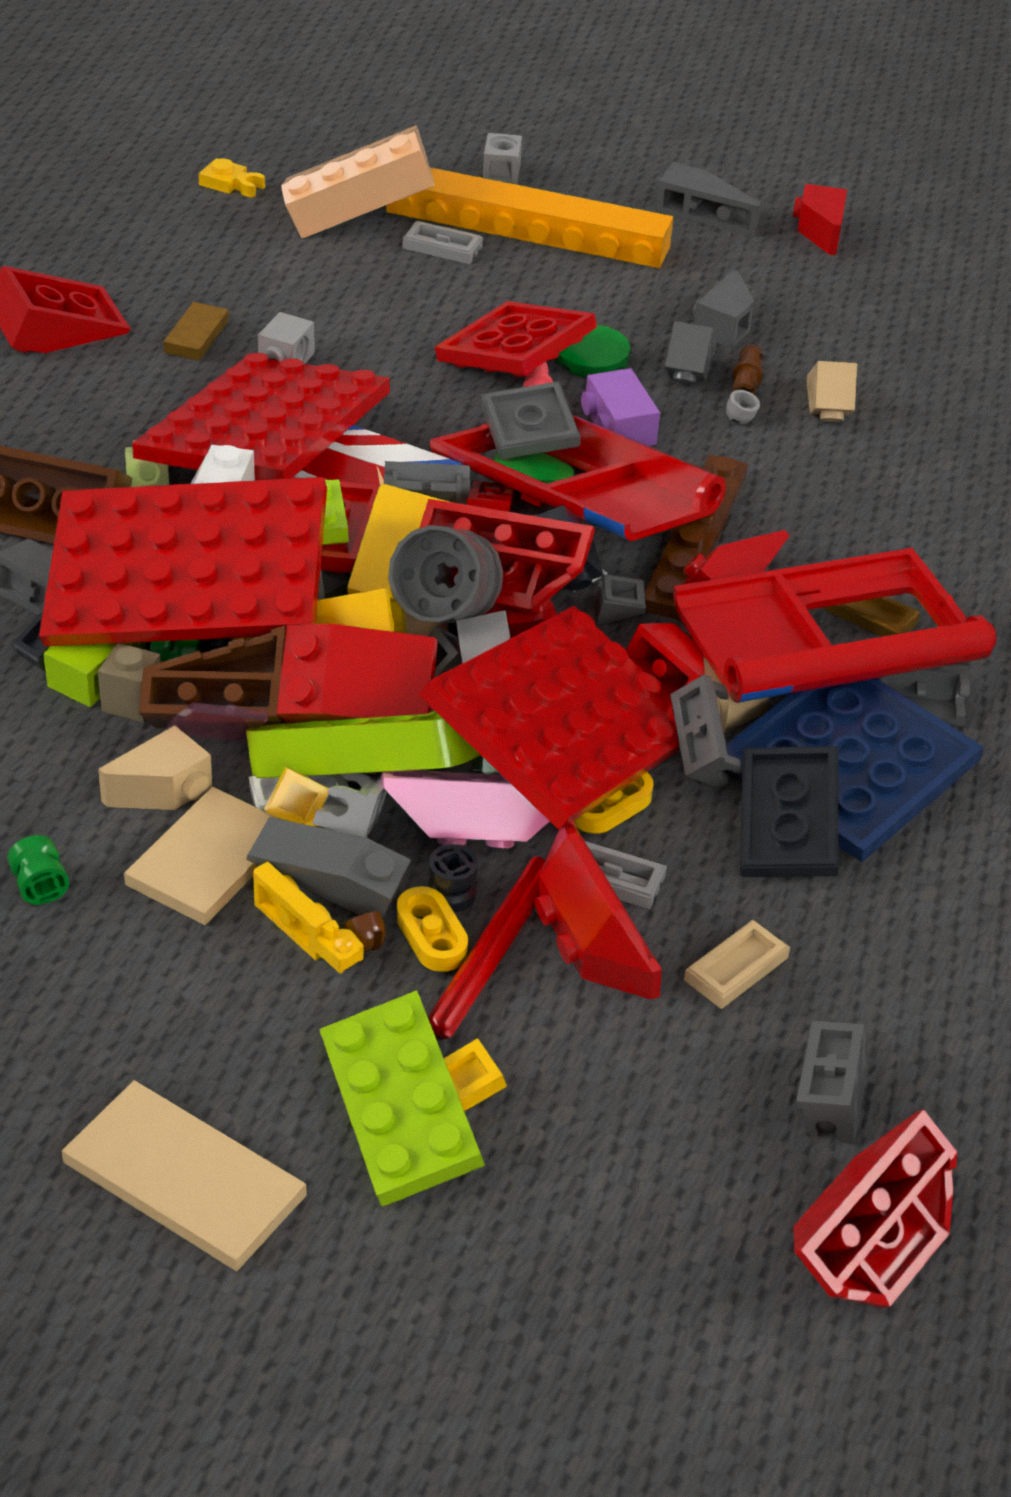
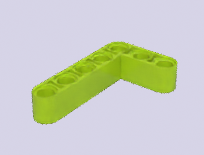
[246,711,480,778]

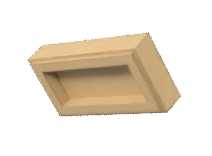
[684,920,790,1009]

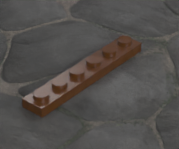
[645,454,748,621]

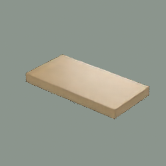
[62,1080,306,1272]

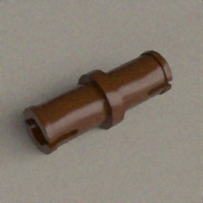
[731,345,764,396]

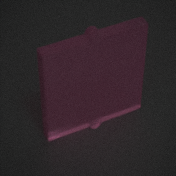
[167,702,268,740]

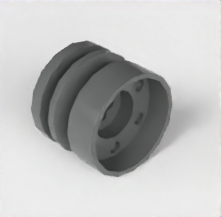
[388,525,503,623]

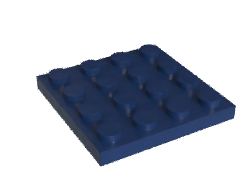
[726,678,983,862]

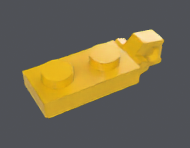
[253,861,364,974]

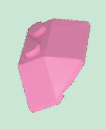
[382,770,550,848]

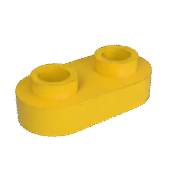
[574,772,653,834]
[396,886,468,972]

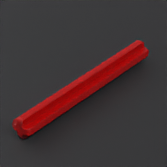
[428,856,546,1039]

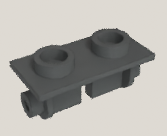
[384,461,470,505]

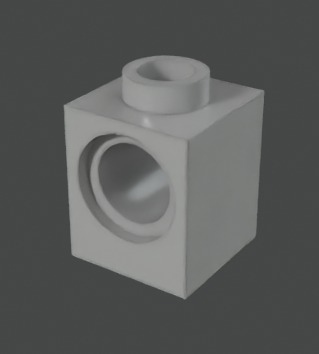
[483,133,522,185]
[258,312,314,364]

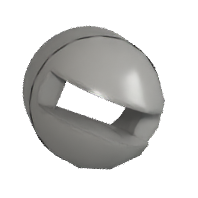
[726,390,760,425]

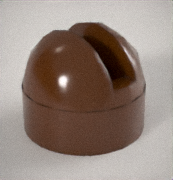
[342,911,386,952]

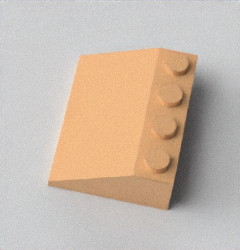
[281,126,435,238]

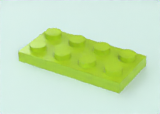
[319,990,485,1206]

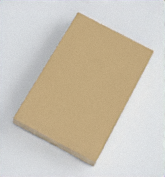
[124,787,279,925]

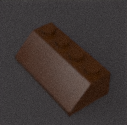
[0,446,133,544]

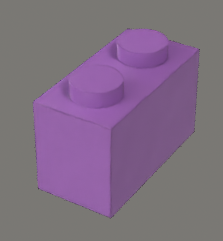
[581,368,660,446]

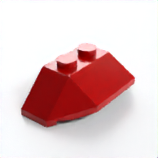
[419,499,595,612]
[534,821,662,999]
[793,1109,958,1308]

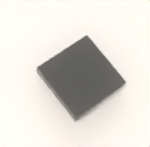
[481,382,580,460]

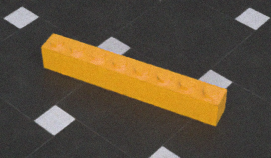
[386,167,673,268]

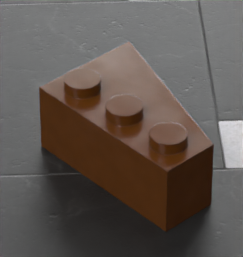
[139,626,287,730]

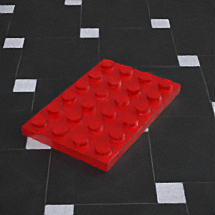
[132,353,390,480]
[39,477,327,646]
[419,606,681,830]

